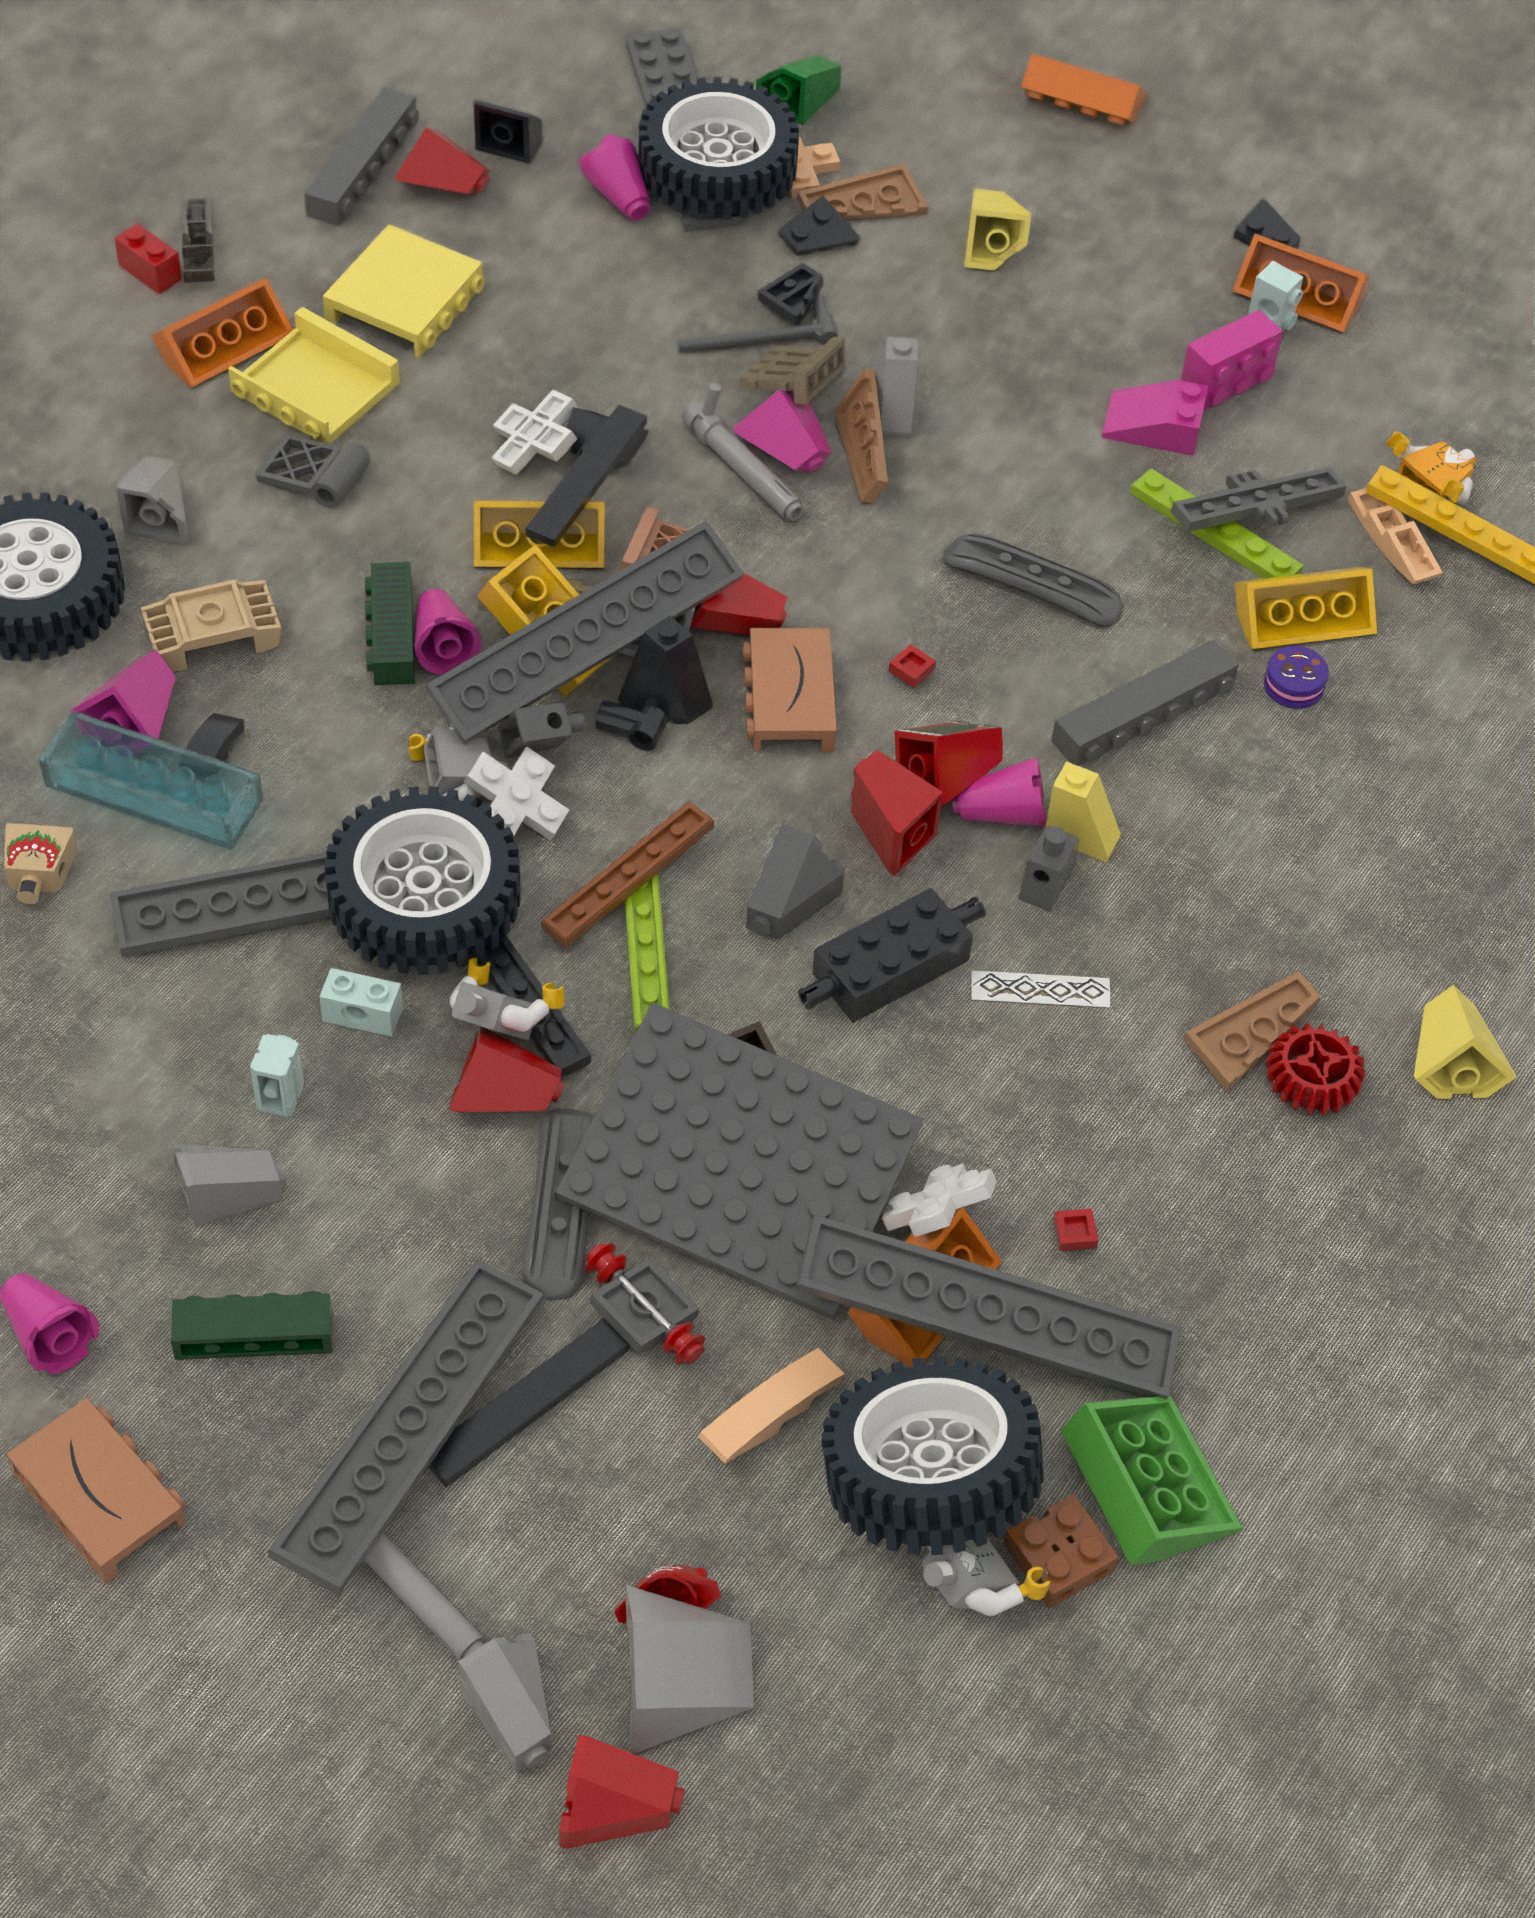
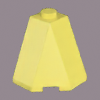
[964,188,1031,271]
[1045,761,1121,863]
[1414,985,1517,1099]

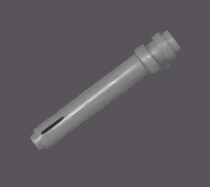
[682,383,804,521]
[364,1533,484,1660]

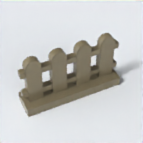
[739,337,846,405]

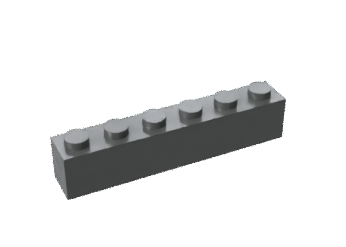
[304,87,419,226]
[1051,639,1239,766]

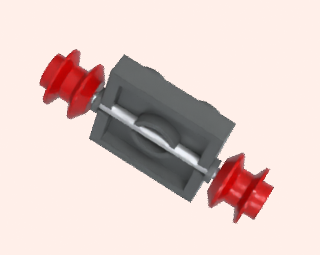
[585,1243,705,1365]

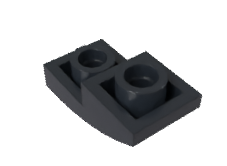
[180,713,244,772]

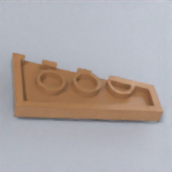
[797,163,929,219]
[834,368,888,504]

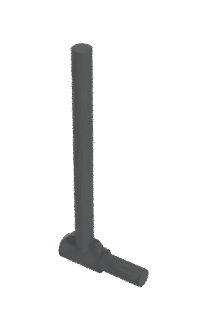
[677,295,838,352]

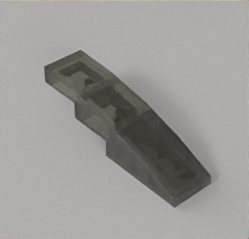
[181,197,215,283]

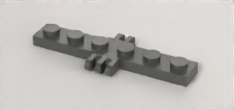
[1171,467,1347,532]

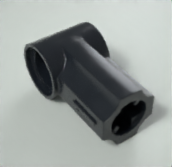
[595,700,668,751]

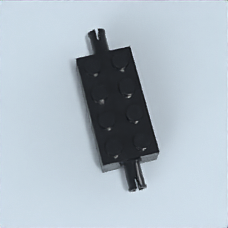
[798,888,986,1023]

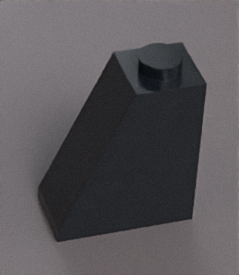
[618,616,713,724]

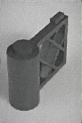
[256,432,370,508]

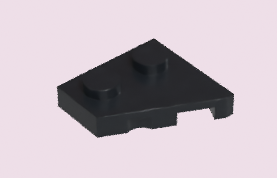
[778,196,861,256]
[1233,199,1301,249]
[757,263,824,326]

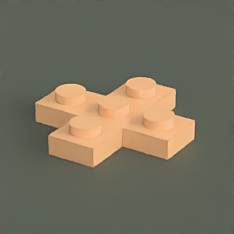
[789,135,840,198]

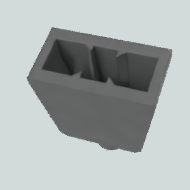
[498,703,584,759]
[1018,826,1079,912]

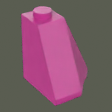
[733,389,832,473]
[70,649,176,754]

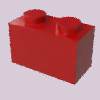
[114,223,182,295]

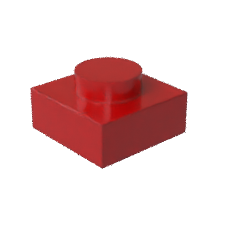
[888,644,936,688]
[1053,1208,1098,1251]

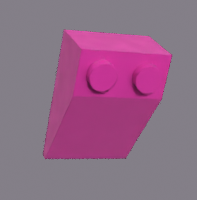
[1101,380,1208,456]

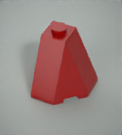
[394,127,491,195]
[691,573,788,635]
[449,1027,565,1112]
[559,1734,685,1848]

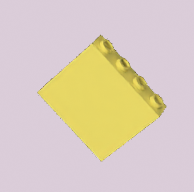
[323,224,485,358]
[228,307,400,444]

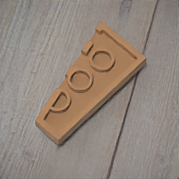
[1184,971,1321,1091]

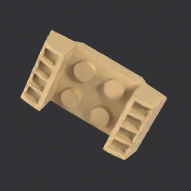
[141,579,282,672]

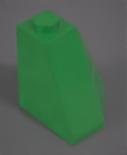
[756,55,842,125]

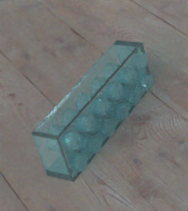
[39,711,263,850]

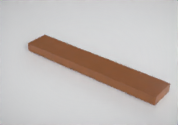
[541,801,714,948]

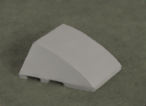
[625,1585,754,1754]

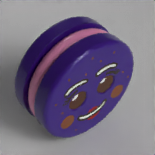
[1264,646,1329,709]

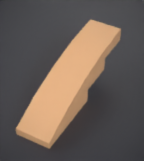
[1347,488,1443,584]
[698,1348,845,1464]

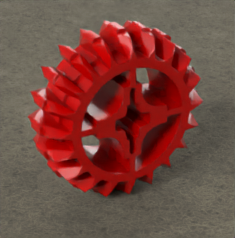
[1266,1023,1365,1116]

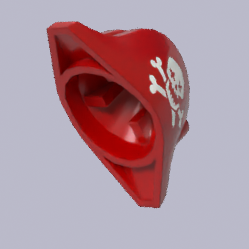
[614,1565,721,1624]

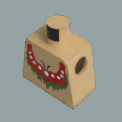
[4,823,78,904]

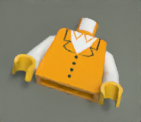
[1385,431,1476,505]

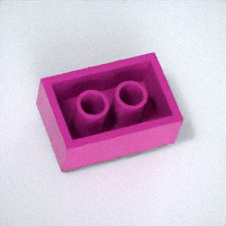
[1181,309,1283,411]

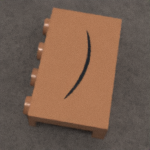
[743,628,837,752]
[6,1397,186,1584]

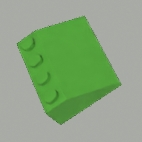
[1060,1395,1243,1565]

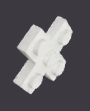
[491,390,578,475]
[463,746,569,840]
[882,1164,997,1237]

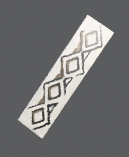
[971,971,1110,1007]

